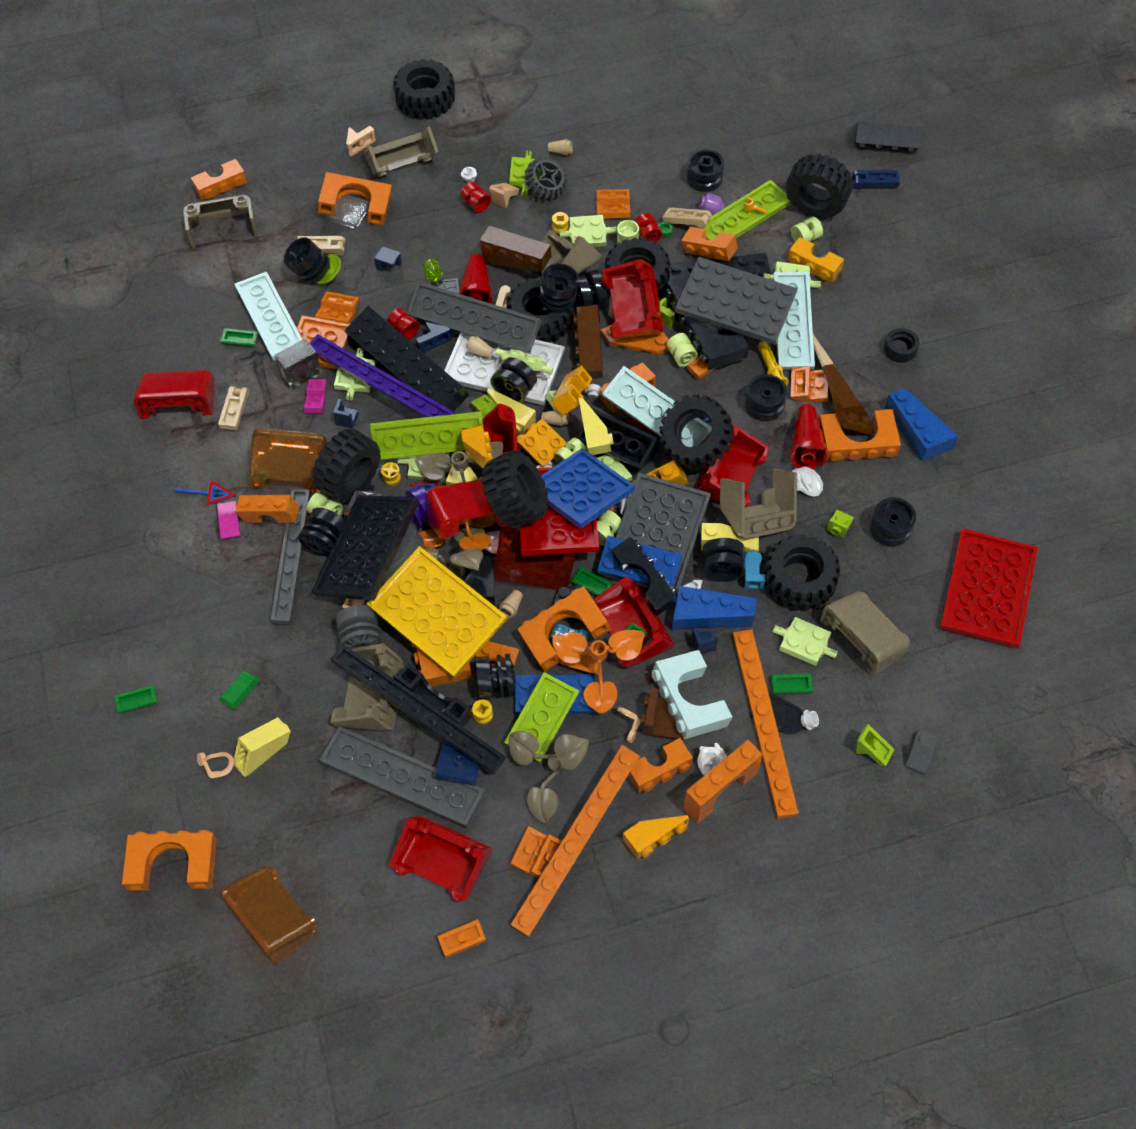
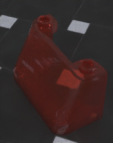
[493,526,575,590]

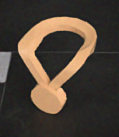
[617,707,641,743]
[197,752,234,778]

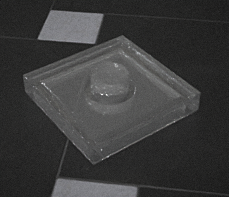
[325,195,370,228]

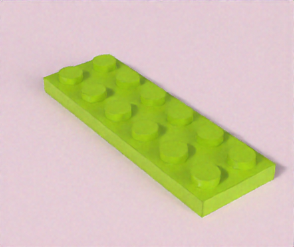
[695,180,791,240]
[370,411,483,460]

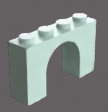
[652,650,732,739]

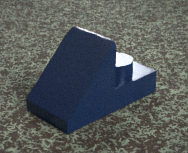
[416,322,452,353]

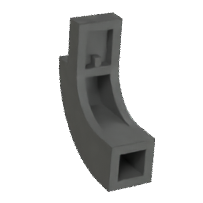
[383,522,424,584]

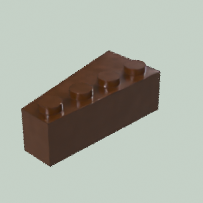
[480,226,552,271]
[574,305,603,378]

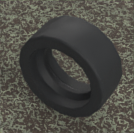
[884,328,920,362]

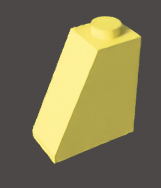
[234,717,290,777]

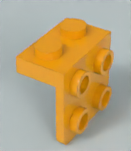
[517,419,566,467]

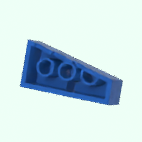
[885,388,958,461]
[672,586,757,630]

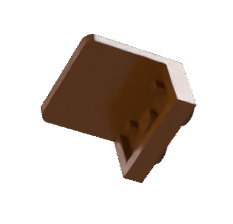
[641,688,684,740]

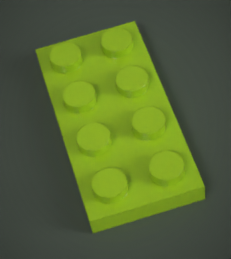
[504,672,580,763]

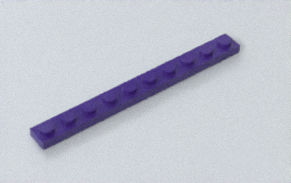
[307,334,455,418]

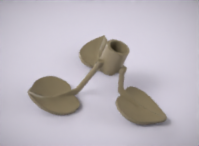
[417,442,503,482]
[423,527,485,581]
[509,731,589,823]

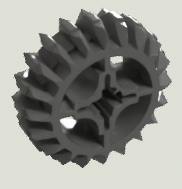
[524,157,568,201]

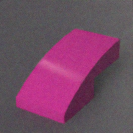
[304,379,327,413]
[217,501,241,540]

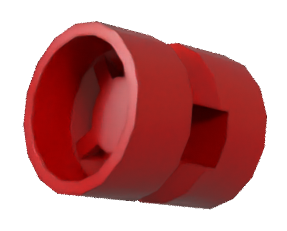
[460,181,491,213]
[634,213,663,243]
[387,308,420,340]

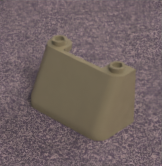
[530,230,602,275]
[820,591,910,677]
[331,643,404,731]

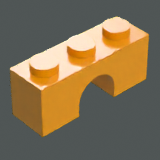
[787,237,844,283]
[551,365,592,416]

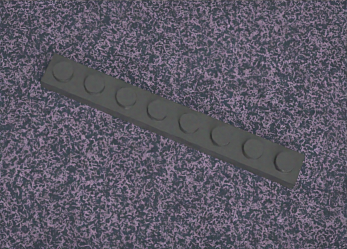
[270,488,311,624]

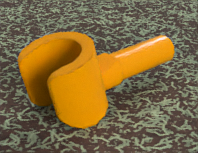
[744,198,767,214]

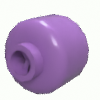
[698,193,724,216]

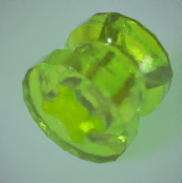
[422,259,443,280]

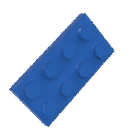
[597,536,682,588]
[515,674,596,715]

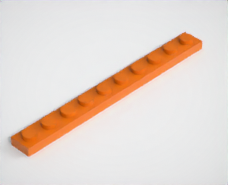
[732,629,798,819]
[510,745,640,937]

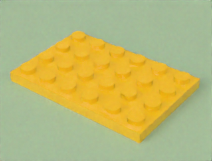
[367,546,508,678]

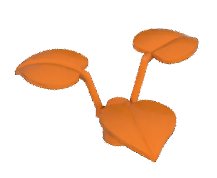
[419,515,495,550]
[552,630,644,714]

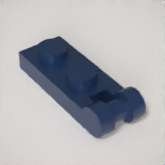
[852,170,900,189]

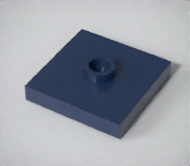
[435,743,480,786]

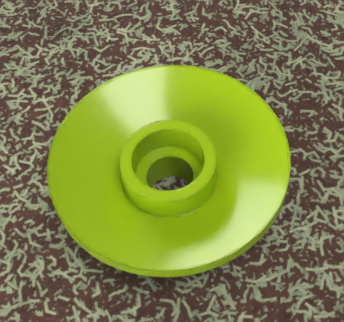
[316,254,341,284]

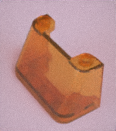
[247,428,327,492]
[220,865,318,966]

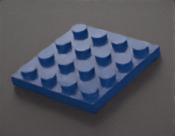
[541,448,635,529]

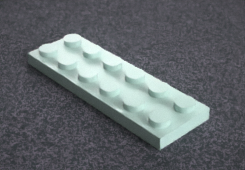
[235,272,306,361]
[773,272,815,370]
[602,366,712,447]

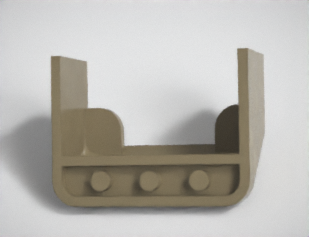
[363,126,439,177]
[183,195,259,249]
[720,469,797,539]

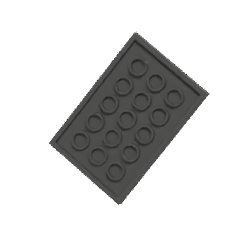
[675,257,798,345]
[603,473,711,598]

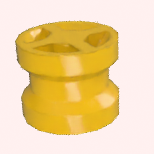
[552,212,569,234]
[381,462,401,486]
[472,699,493,724]

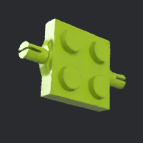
[509,150,538,196]

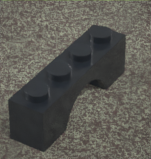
[611,537,677,616]
[395,663,472,727]

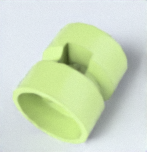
[791,217,823,242]
[617,220,639,244]
[667,333,698,367]
[554,438,588,464]
[307,492,343,515]
[597,510,622,546]

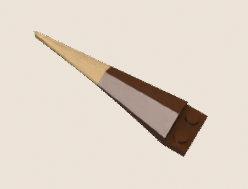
[813,334,874,435]

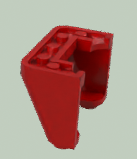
[601,259,664,340]
[133,370,215,419]
[478,403,517,480]
[694,424,769,508]
[426,480,510,538]
[593,576,675,668]
[389,816,493,902]

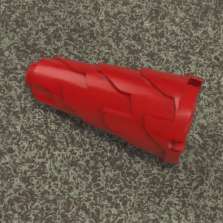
[459,254,493,304]
[790,403,827,470]

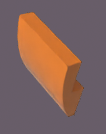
[596,189,630,219]
[315,291,359,324]
[791,367,829,402]
[509,826,562,879]

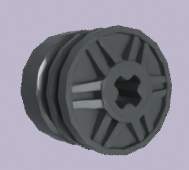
[335,605,382,649]

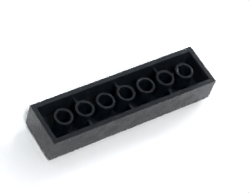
[344,306,469,412]

